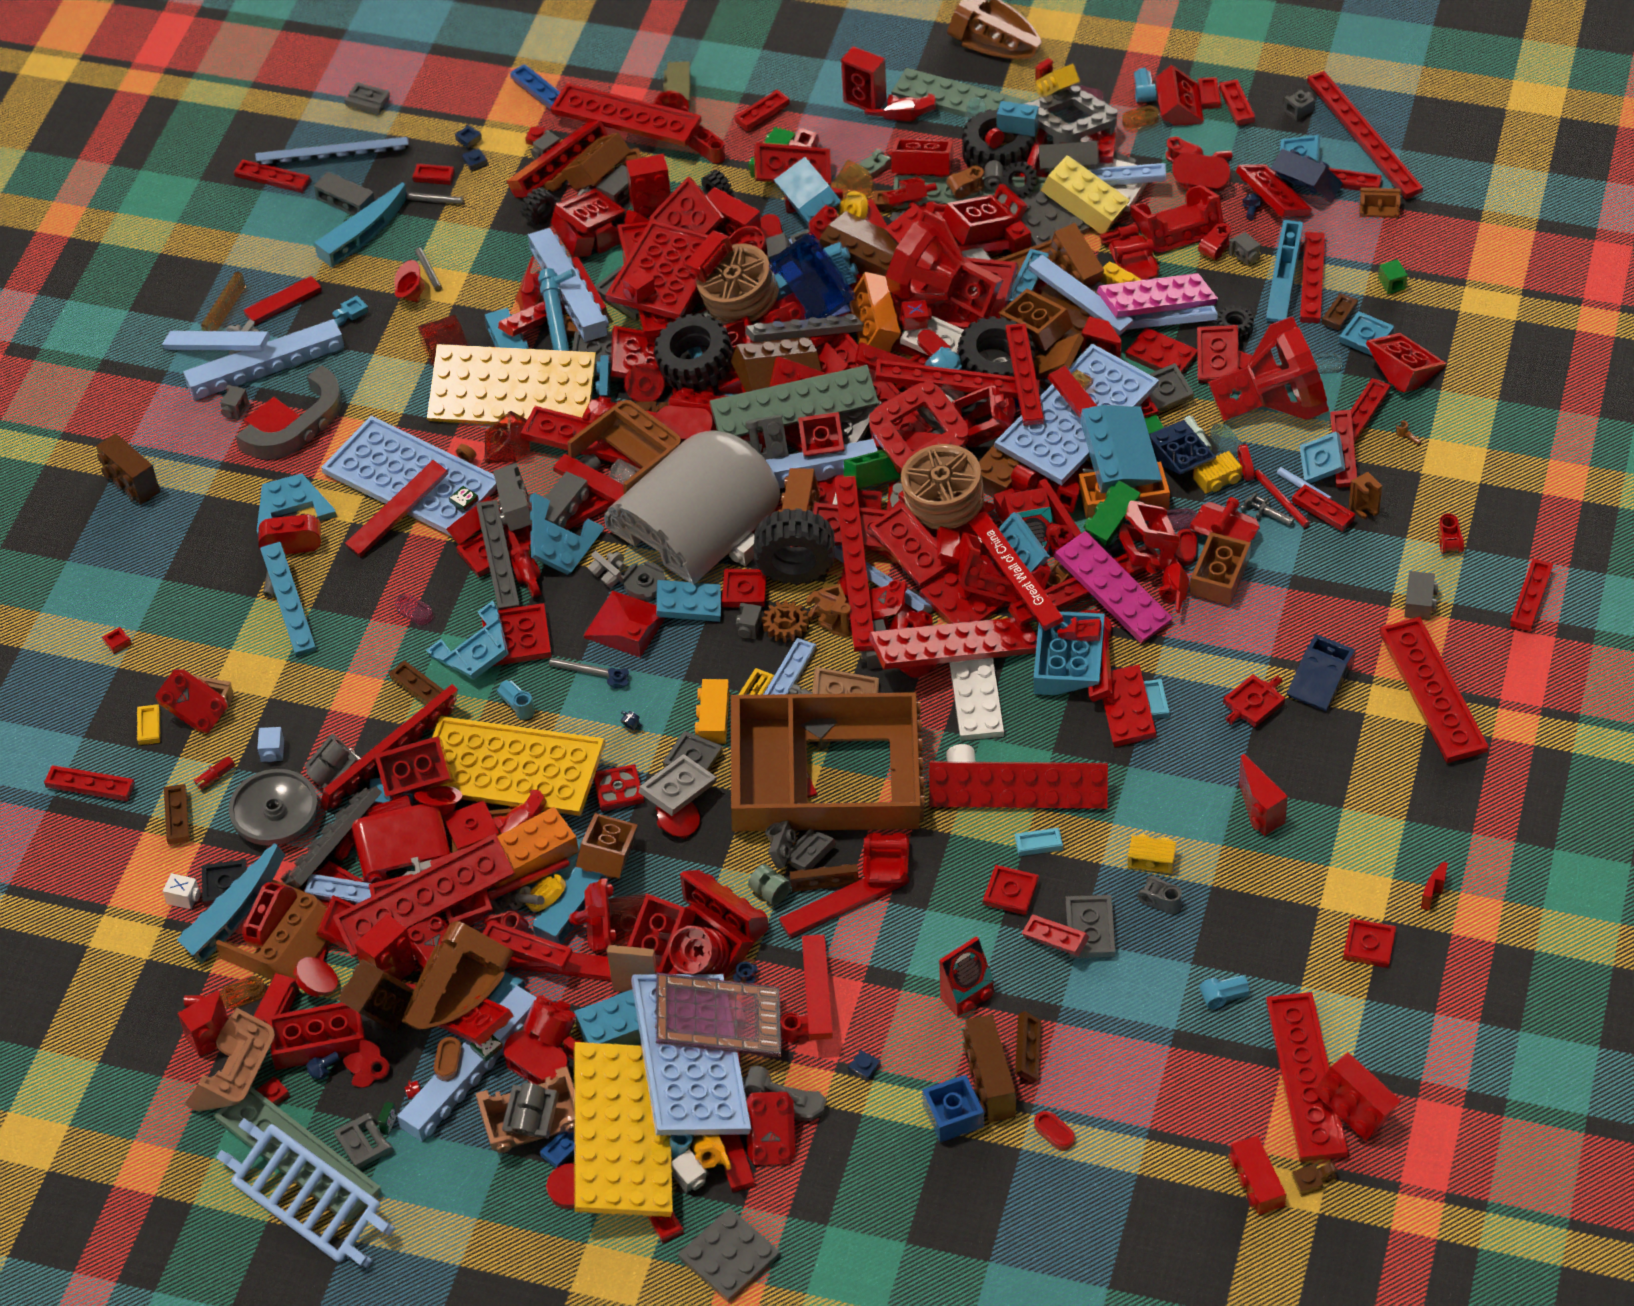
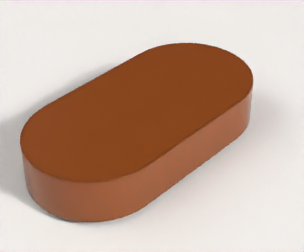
[434,1037,462,1081]

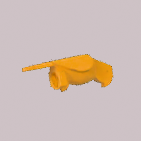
[690,1134,731,1170]

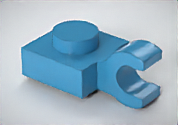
[332,296,369,326]

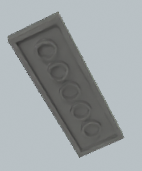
[280,786,382,888]

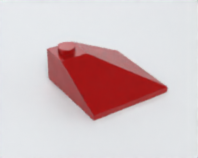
[1366,333,1447,393]
[583,590,665,658]

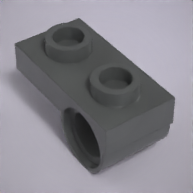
[766,821,796,868]

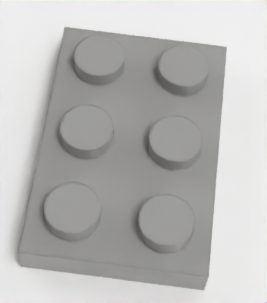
[639,754,717,816]

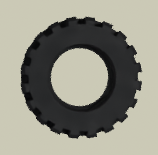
[962,108,1035,177]
[654,314,734,392]
[957,317,1035,377]
[754,508,835,585]

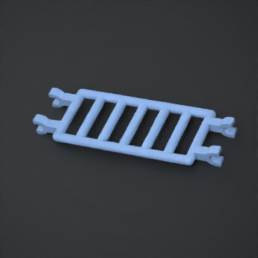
[216,1118,396,1269]

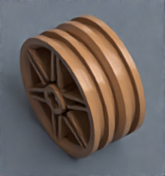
[696,244,779,325]
[901,444,985,529]

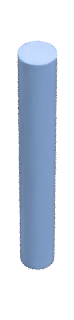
[1277,467,1332,500]

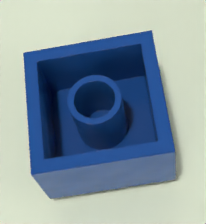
[922,1075,984,1142]

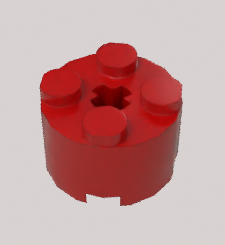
[523,995,576,1046]

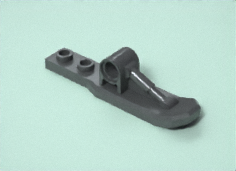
[742,1066,826,1121]

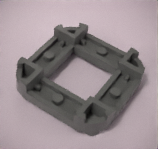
[1026,86,1118,144]

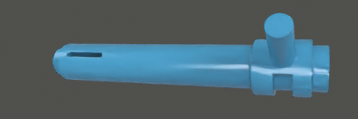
[538,268,576,351]

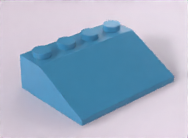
[1080,405,1162,493]
[1034,612,1104,695]

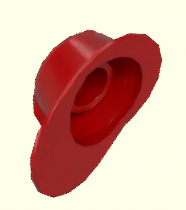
[394,260,425,302]
[414,786,462,816]

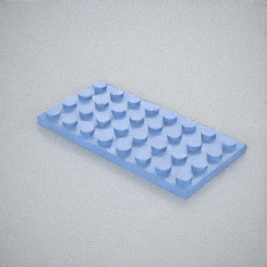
[995,344,1159,485]
[321,416,497,536]
[631,974,751,1135]

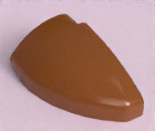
[947,0,1042,59]
[402,921,514,1029]

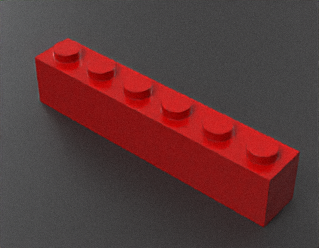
[506,120,608,197]

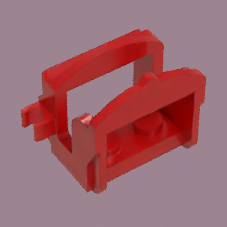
[952,386,1015,448]
[1119,501,1180,574]

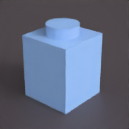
[257,727,284,762]

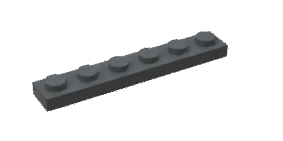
[745,314,863,342]
[477,500,519,610]

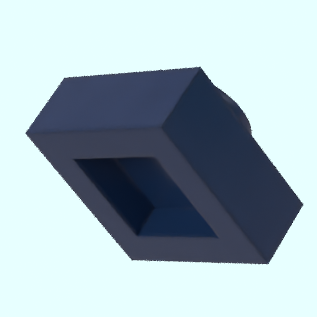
[455,125,482,149]
[462,148,488,171]
[848,1050,881,1082]

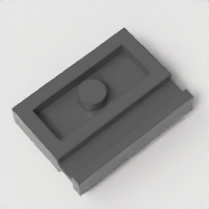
[344,82,391,114]
[786,829,836,870]

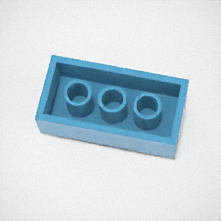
[574,989,641,1046]

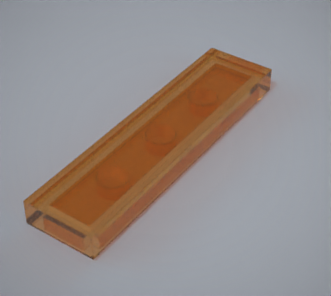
[201,271,246,331]

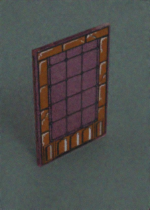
[655,973,782,1057]

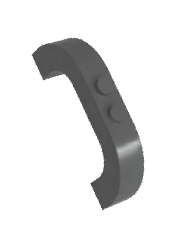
[236,365,342,459]

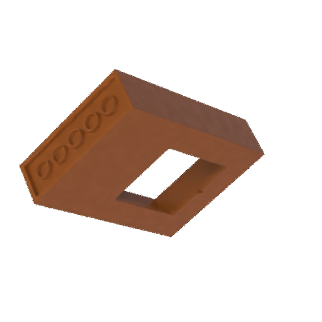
[731,693,924,832]

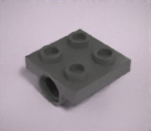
[304,733,359,788]
[502,1083,559,1139]

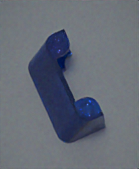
[769,231,856,320]

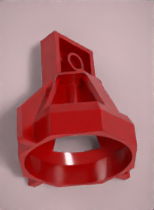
[886,210,1003,318]
[1207,316,1329,421]

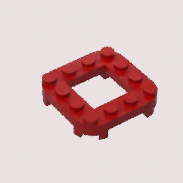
[869,381,968,474]

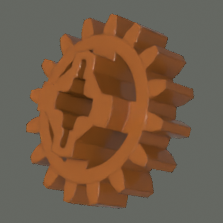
[762,600,809,642]

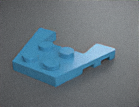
[257,473,337,535]
[530,493,604,575]
[426,600,508,680]

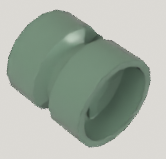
[748,864,791,906]

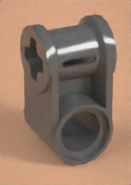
[1137,876,1182,914]

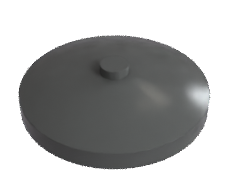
[229,769,318,845]

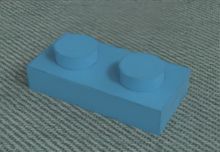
[596,355,611,398]

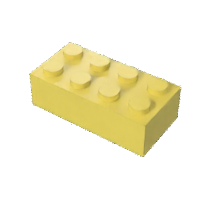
[1040,155,1130,234]

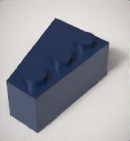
[1270,149,1343,203]

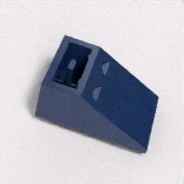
[1149,419,1216,474]
[1286,634,1355,711]

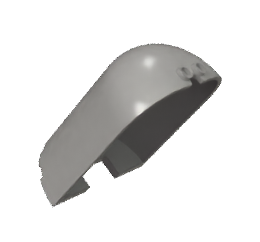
[604,431,780,585]

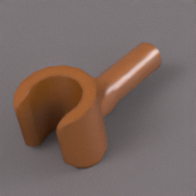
[1396,421,1422,445]

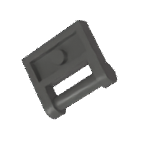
[745,414,789,460]
[333,1113,394,1169]

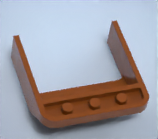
[568,400,681,494]
[216,879,330,980]

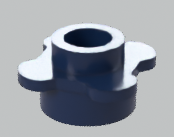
[607,668,629,689]
[620,711,642,730]
[733,962,758,985]

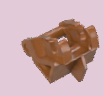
[806,584,852,637]

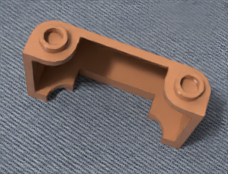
[184,1008,274,1111]
[476,1067,574,1153]

